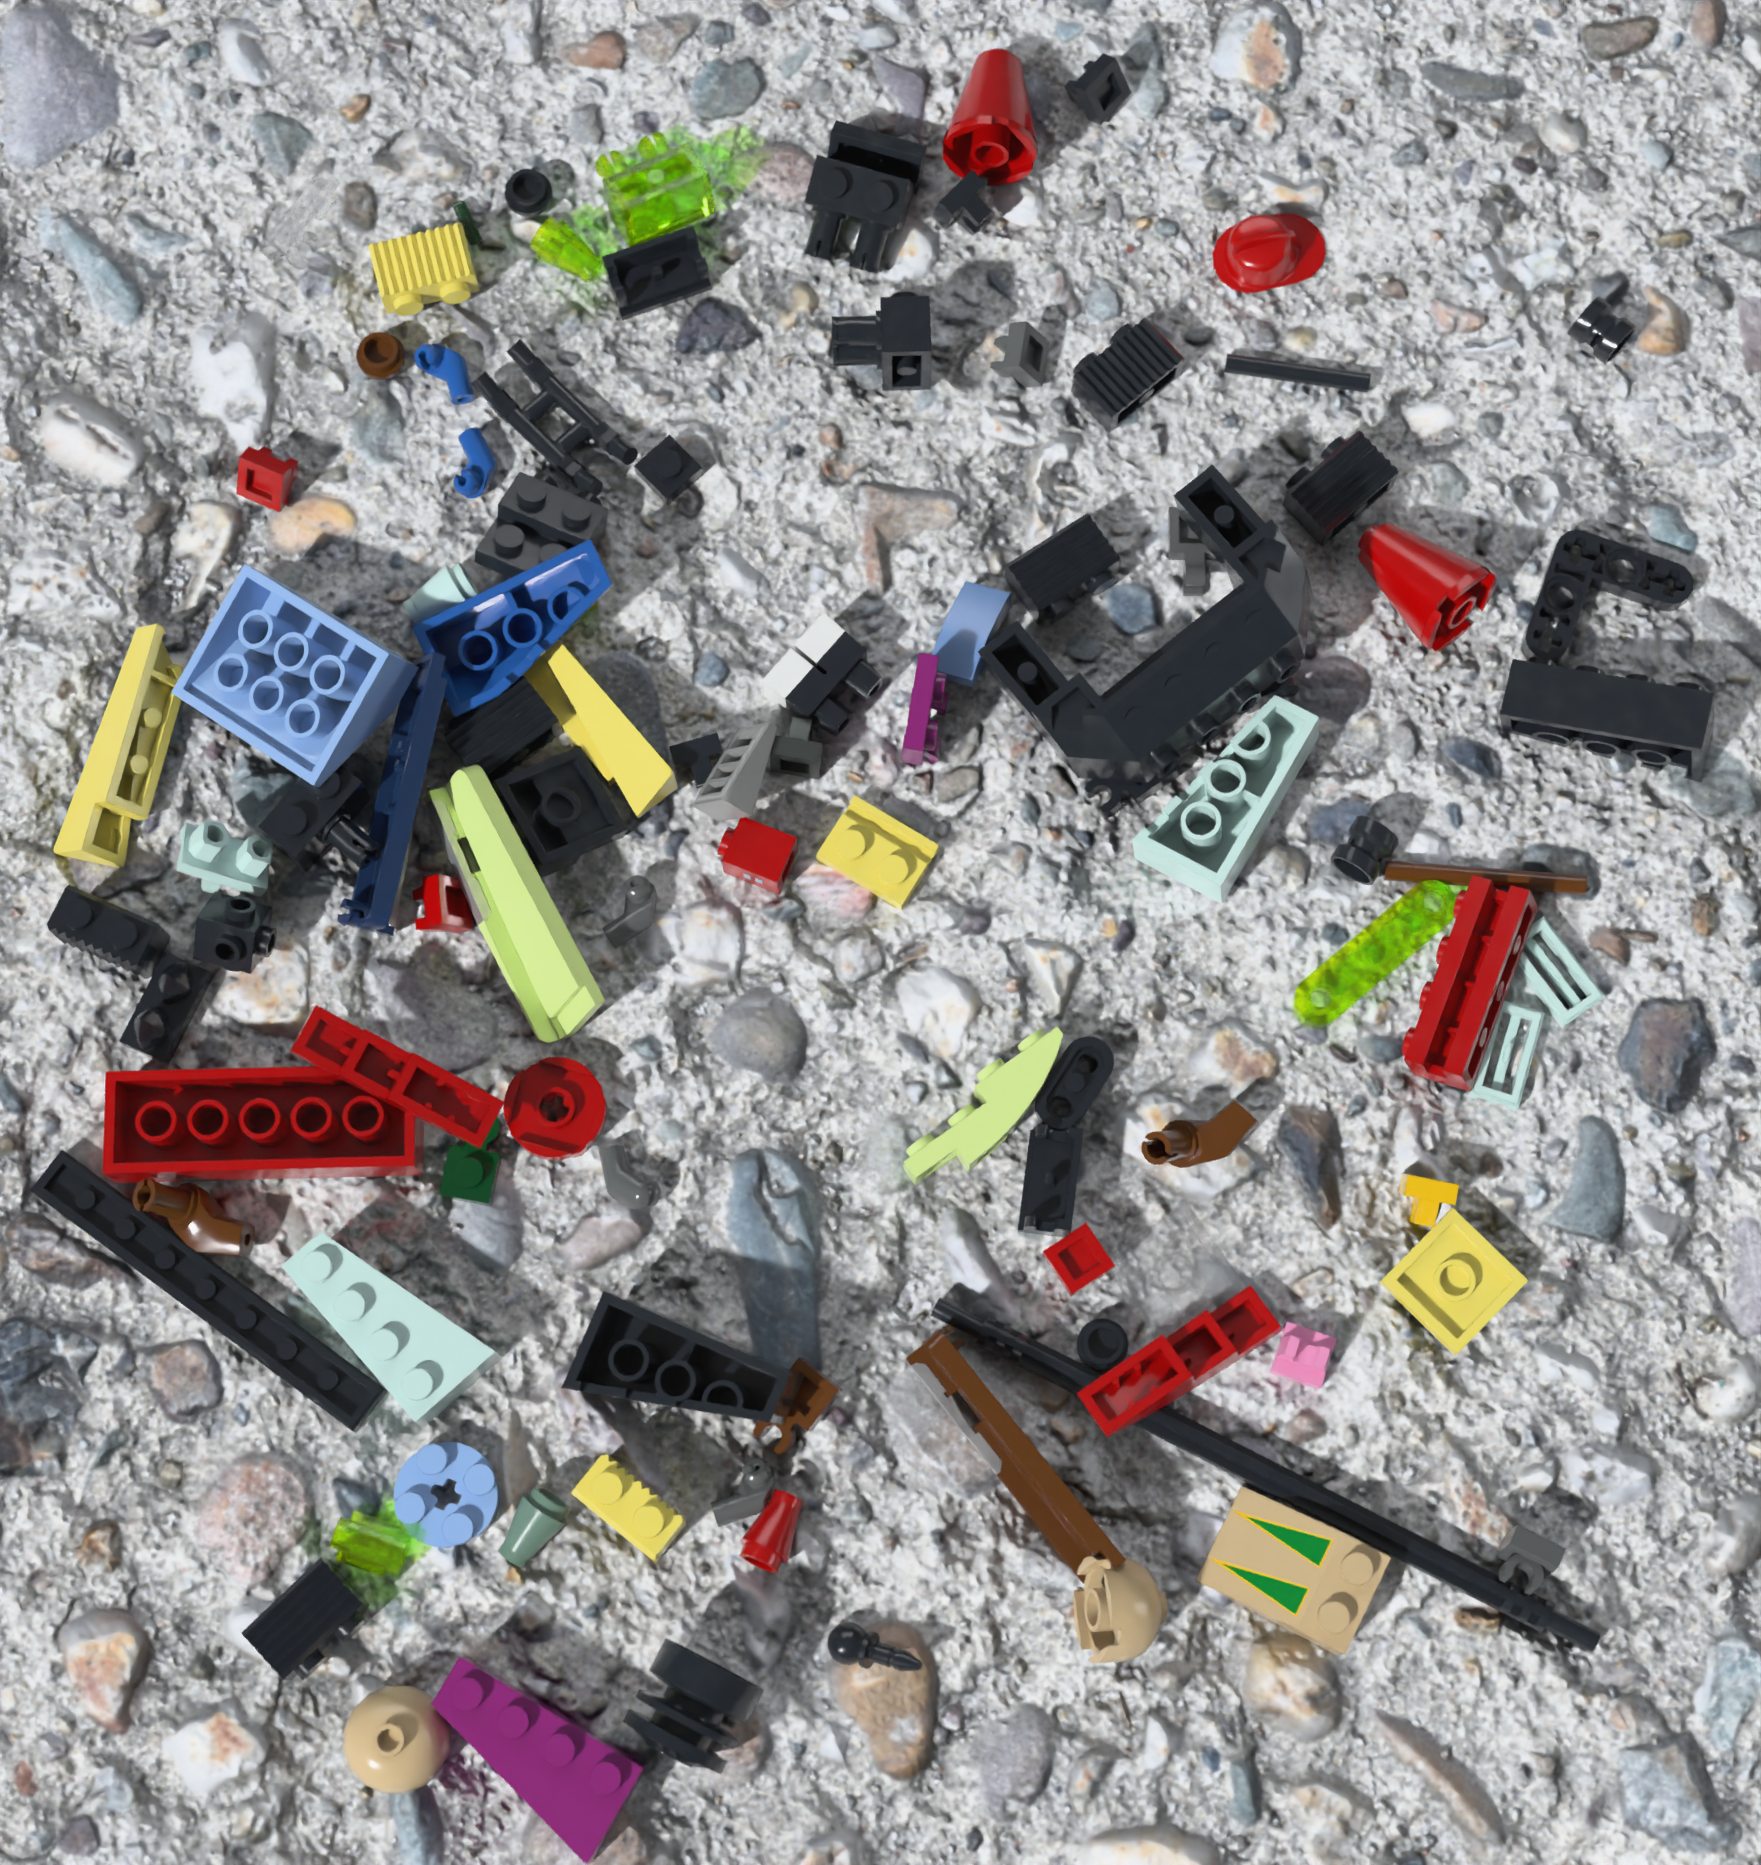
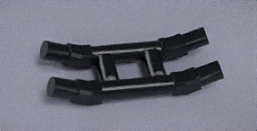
[471,339,638,496]

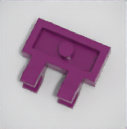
[901,653,949,765]

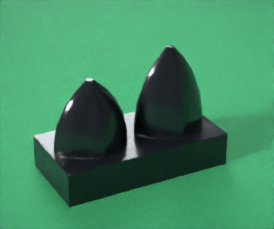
[827,114,927,194]
[119,951,214,1065]

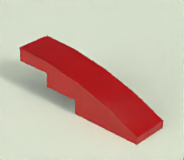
[289,1005,505,1148]
[1077,1285,1282,1438]

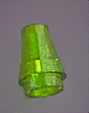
[529,216,603,284]

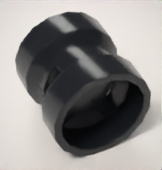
[1567,296,1637,364]
[1330,816,1400,885]

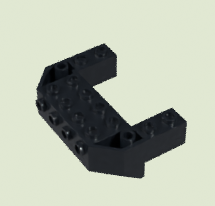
[978,464,1312,783]

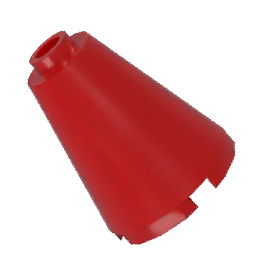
[943,48,1038,186]
[1358,522,1497,652]

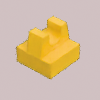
[1398,1173,1459,1227]

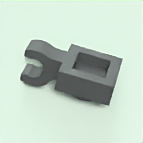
[1168,507,1218,596]

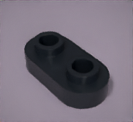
[1035,1036,1114,1131]

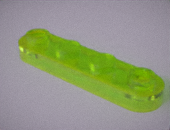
[1292,880,1456,1028]

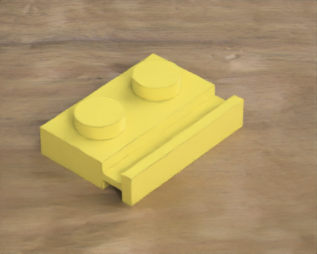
[816,795,939,910]

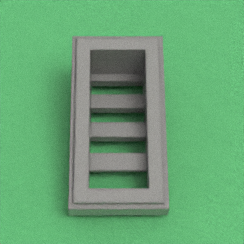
[694,722,778,822]

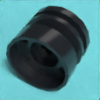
[623,1638,764,1774]

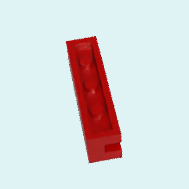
[1402,875,1538,1092]

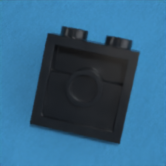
[475,472,608,578]
[492,746,628,878]

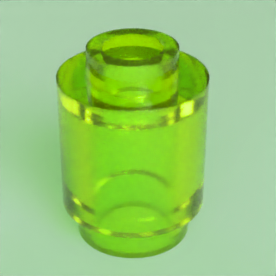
[330,1510,413,1577]

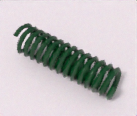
[452,200,483,246]

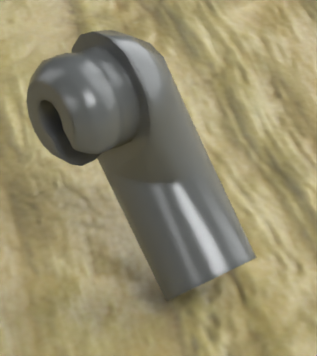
[599,1145,661,1210]

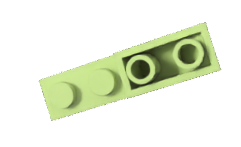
[903,1026,1064,1186]

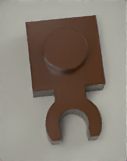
[753,1357,843,1455]

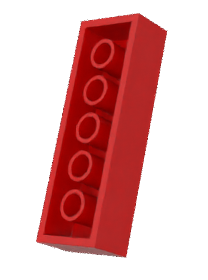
[103,1066,424,1183]

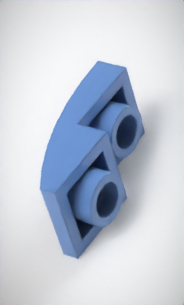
[932,581,1012,687]

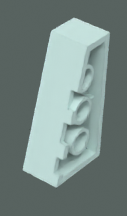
[1132,695,1319,904]
[281,1231,503,1427]

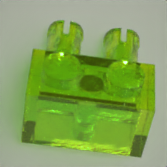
[595,132,716,247]

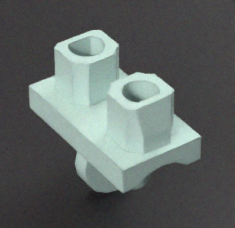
[176,819,273,897]

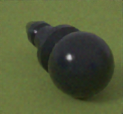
[827,1622,922,1671]

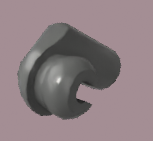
[602,875,658,949]
[711,1458,775,1527]

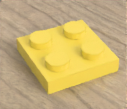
[1379,1208,1528,1356]

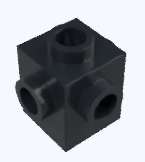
[193,891,277,974]

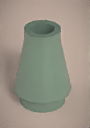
[498,1485,570,1568]

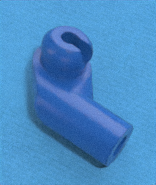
[454,427,497,499]

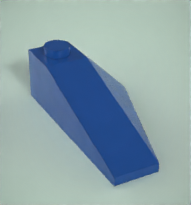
[412,539,613,718]

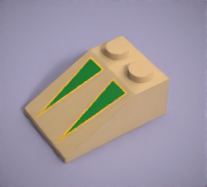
[1195,1486,1391,1655]

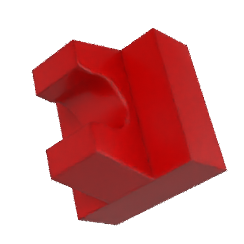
[236,446,298,513]
[413,874,474,934]
[1042,1223,1115,1297]

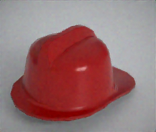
[1212,213,1326,294]

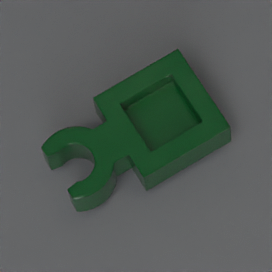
[439,1117,502,1207]

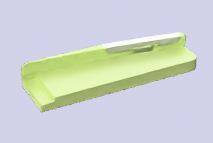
[424,765,606,1044]

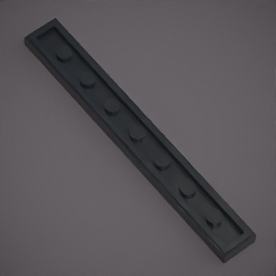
[30,1150,387,1433]

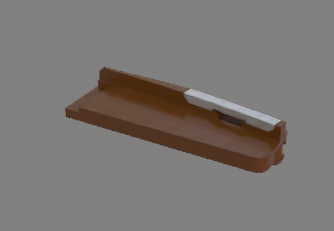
[905,1325,1126,1584]

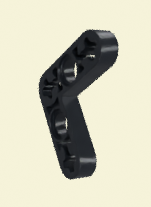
[1521,530,1694,663]

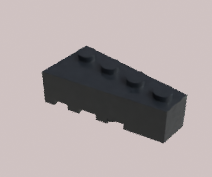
[1500,657,1715,782]

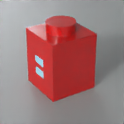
[717,817,798,895]

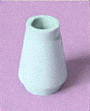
[403,563,480,625]

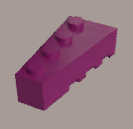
[431,1657,648,1865]

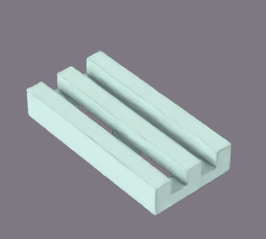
[1516,916,1605,1028]
[1467,1001,1545,1111]

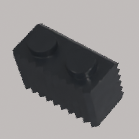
[1071,318,1185,433]
[1282,431,1399,547]
[1004,513,1121,624]
[443,675,563,785]
[47,885,170,979]
[241,1557,369,1680]

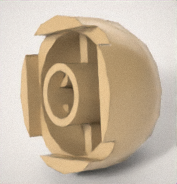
[1073,1556,1168,1664]
[343,1686,452,1793]

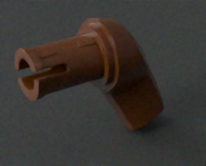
[1141,1100,1259,1168]
[133,1179,255,1257]

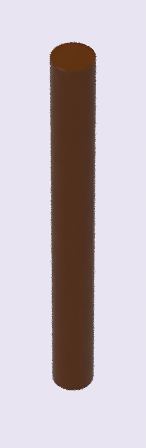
[1383,860,1587,895]

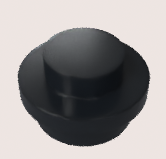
[504,169,553,217]
[1076,1318,1129,1371]

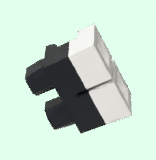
[762,612,882,736]

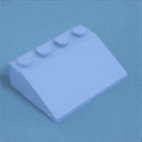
[171,564,419,788]

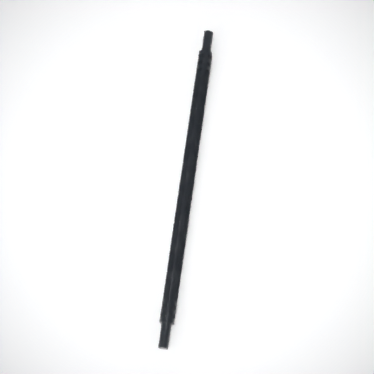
[931,1297,1601,1652]

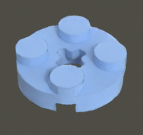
[394,1441,501,1548]

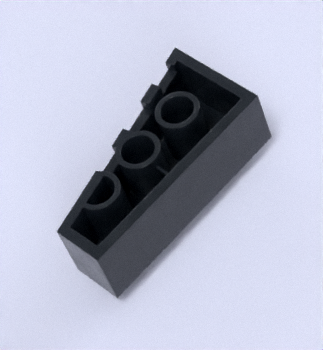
[562,1291,805,1425]

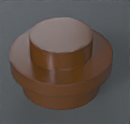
[356,332,405,380]

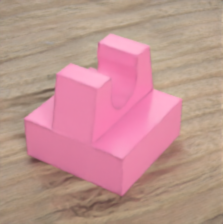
[1269,1322,1337,1390]

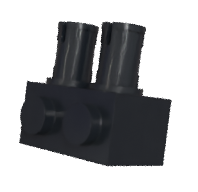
[803,155,915,275]
[832,292,932,391]

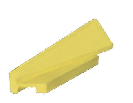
[54,624,183,868]
[521,639,678,818]

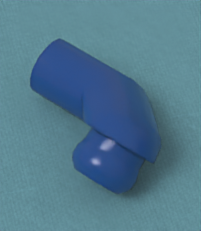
[414,343,475,405]

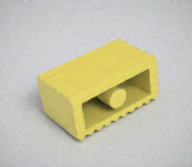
[368,222,480,316]
[571,1454,687,1562]

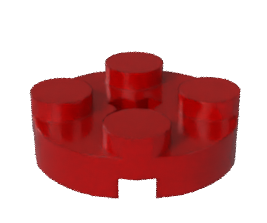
[503,1057,607,1161]

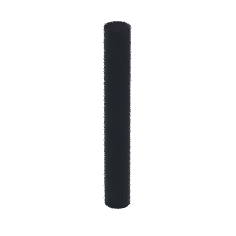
[1224,353,1371,393]

